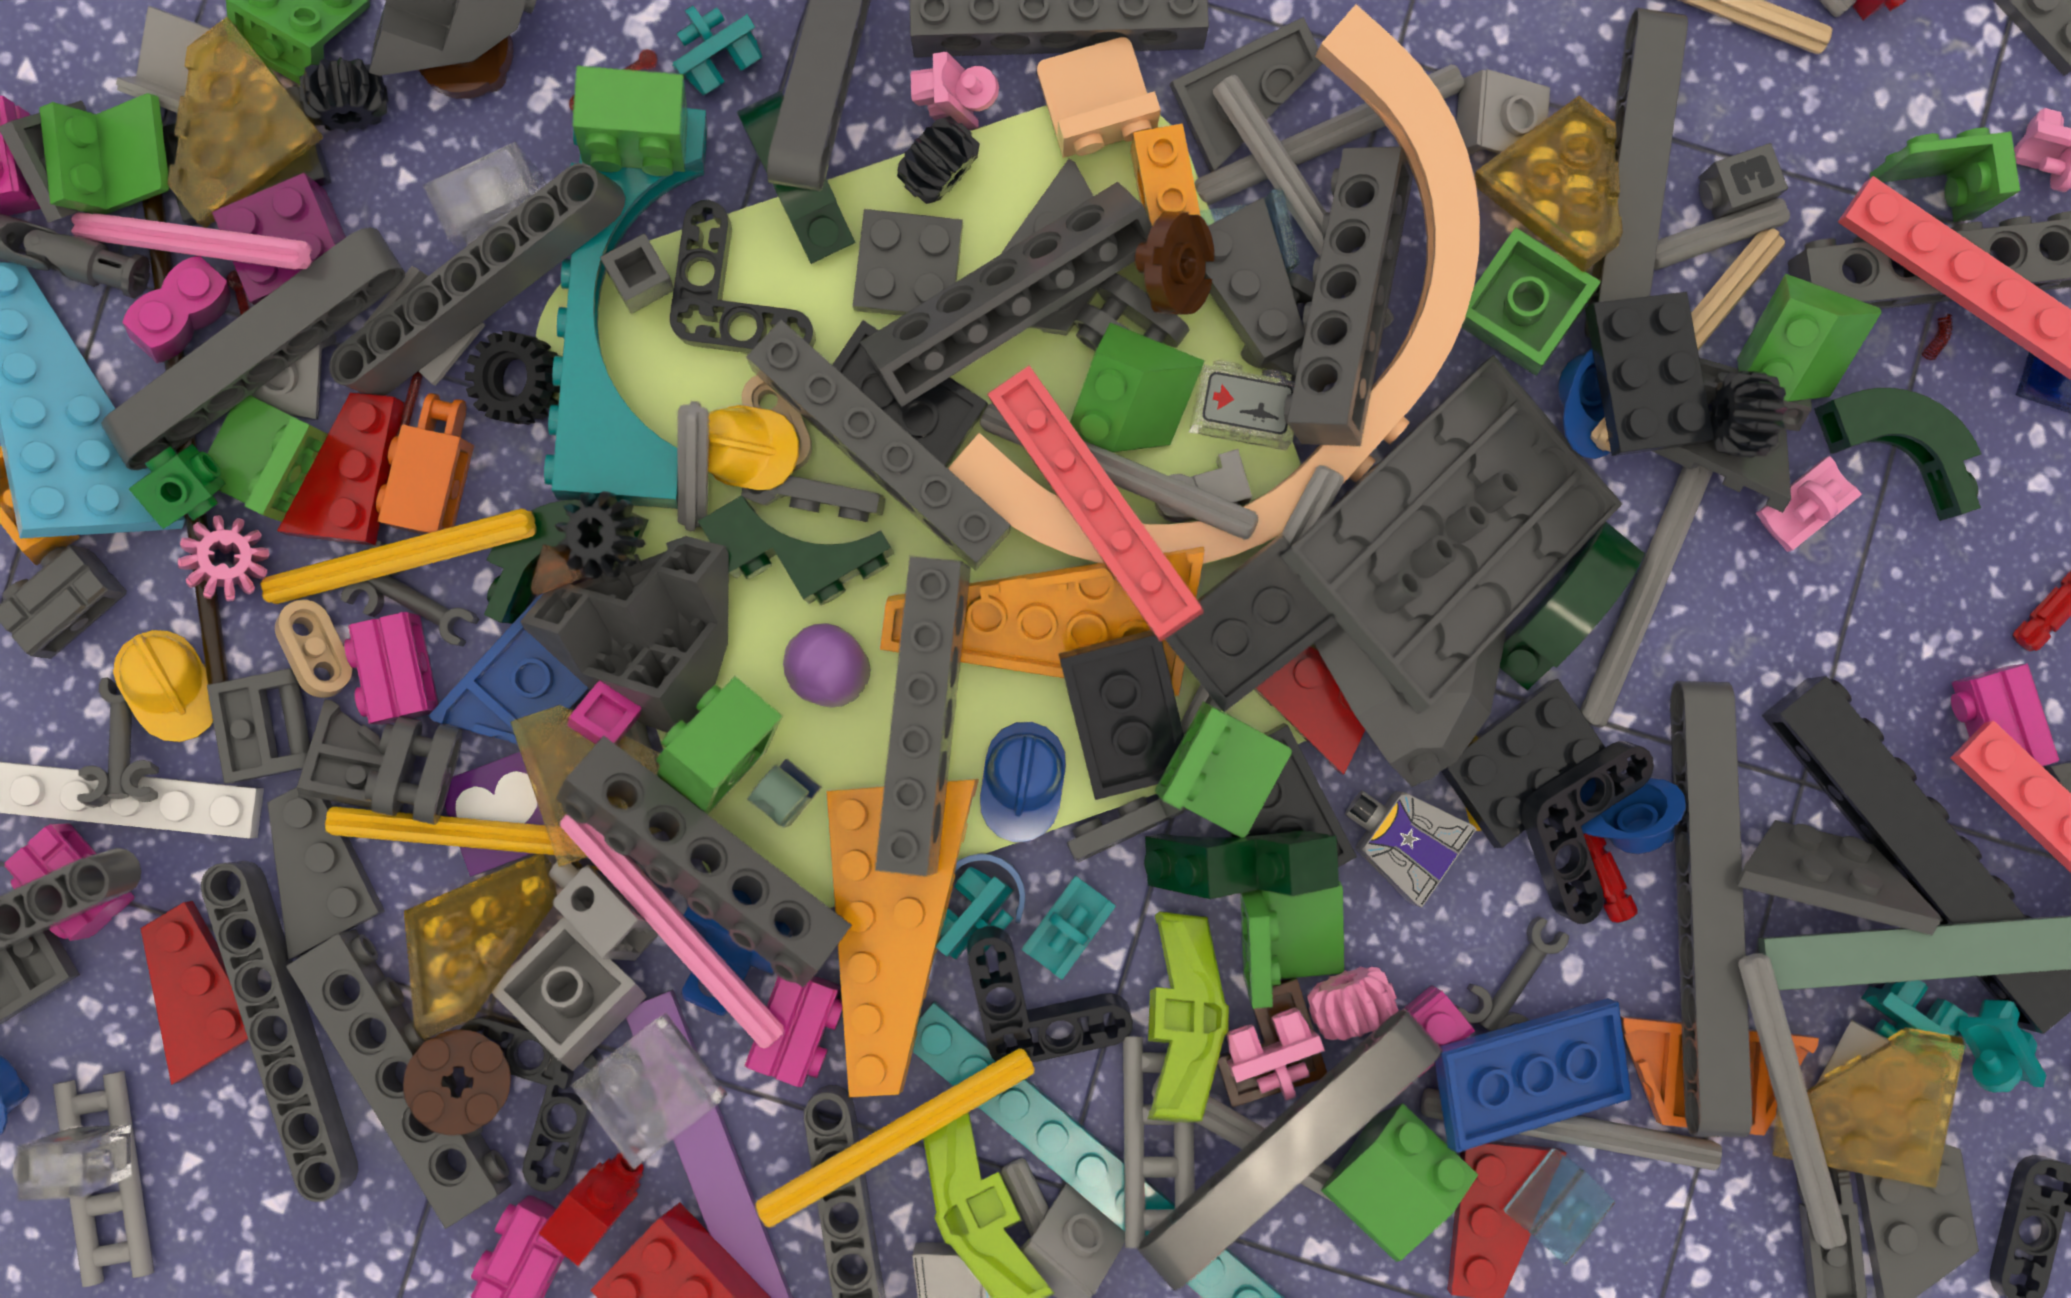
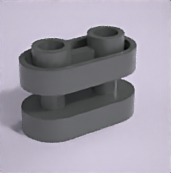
[1074,273,1190,352]
[364,716,462,825]

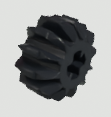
[298,57,389,132]
[897,116,980,204]
[1710,371,1788,458]
[554,491,646,579]

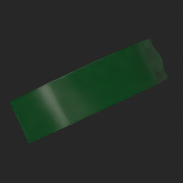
[736,91,856,264]
[1814,388,1982,521]
[484,499,649,624]
[1499,522,1645,691]

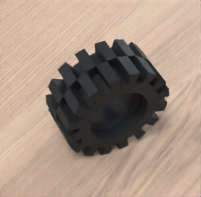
[465,331,560,425]

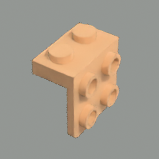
[1037,37,1161,158]

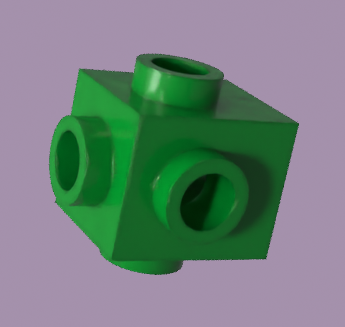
[129,444,226,529]

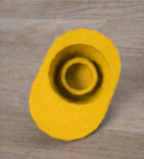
[708,405,799,490]
[113,630,213,742]

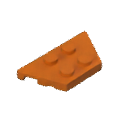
[1621,1016,1819,1136]

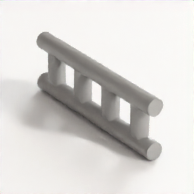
[1123,1037,1195,1248]
[53,1071,154,1287]

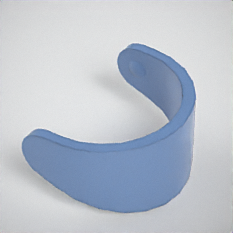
[954,853,1026,924]

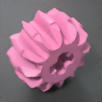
[178,515,270,602]
[1307,967,1398,1041]

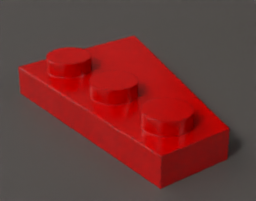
[277,392,404,546]
[1254,646,1365,775]
[140,901,249,1085]
[1447,1141,1567,1298]

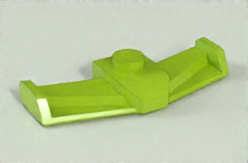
[1147,911,1229,1123]
[923,1112,1055,1298]

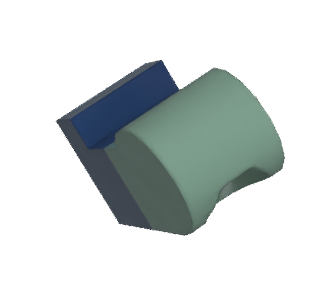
[747,759,822,827]

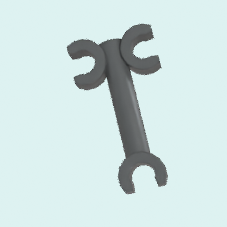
[341,540,479,646]
[77,677,159,808]
[1455,916,1569,1032]

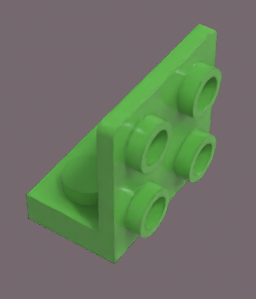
[226,0,370,85]
[39,93,169,214]
[1870,127,2020,222]
[207,395,328,522]
[1154,701,1292,838]
[1240,881,1344,1009]

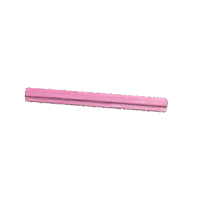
[71,212,312,269]
[560,814,784,1048]

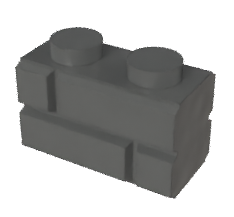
[0,545,127,659]

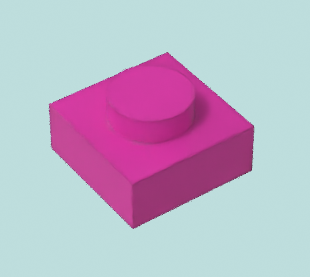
[567,680,642,745]

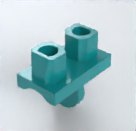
[672,5,763,96]
[936,866,1015,960]
[1021,875,1116,980]
[1861,980,1969,1058]
[1958,1000,2046,1093]

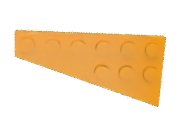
[880,547,1205,696]
[827,779,979,1097]

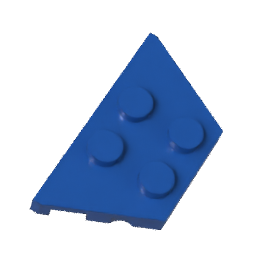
[428,573,591,749]

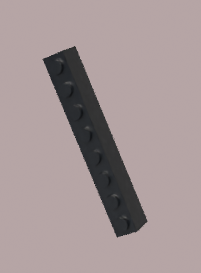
[1762,676,2071,1034]

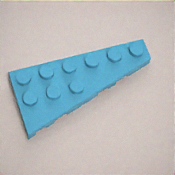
[0,262,186,539]

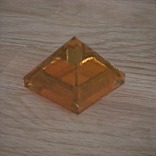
[531,544,583,595]

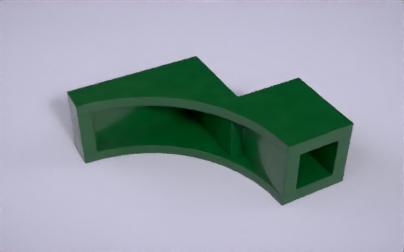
[698,495,895,605]
[1144,830,1339,899]

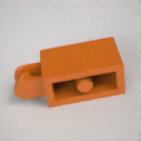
[376,393,474,535]

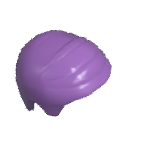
[783,623,871,708]

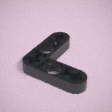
[670,200,816,353]
[1521,741,1654,924]
[967,926,1133,1063]
[460,1015,604,1192]
[1990,1155,2071,1298]

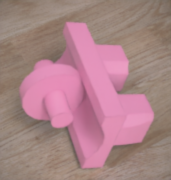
[910,52,999,130]
[2014,108,2071,192]
[1755,456,1862,552]
[1226,1008,1325,1101]

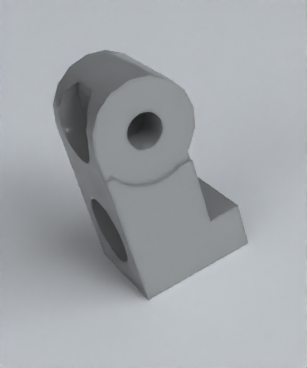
[1155,449,1252,522]

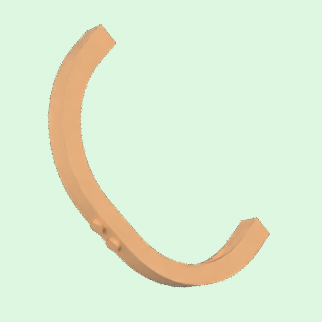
[948,4,1480,564]

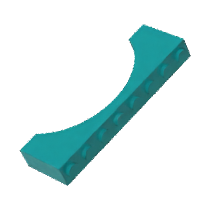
[544,108,708,509]

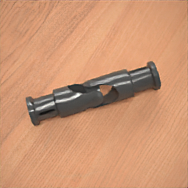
[0,213,150,299]

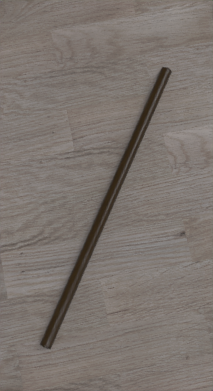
[142,193,229,685]

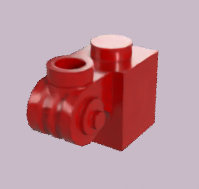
[538,1151,644,1266]

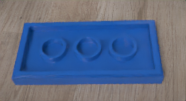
[1435,998,1632,1152]

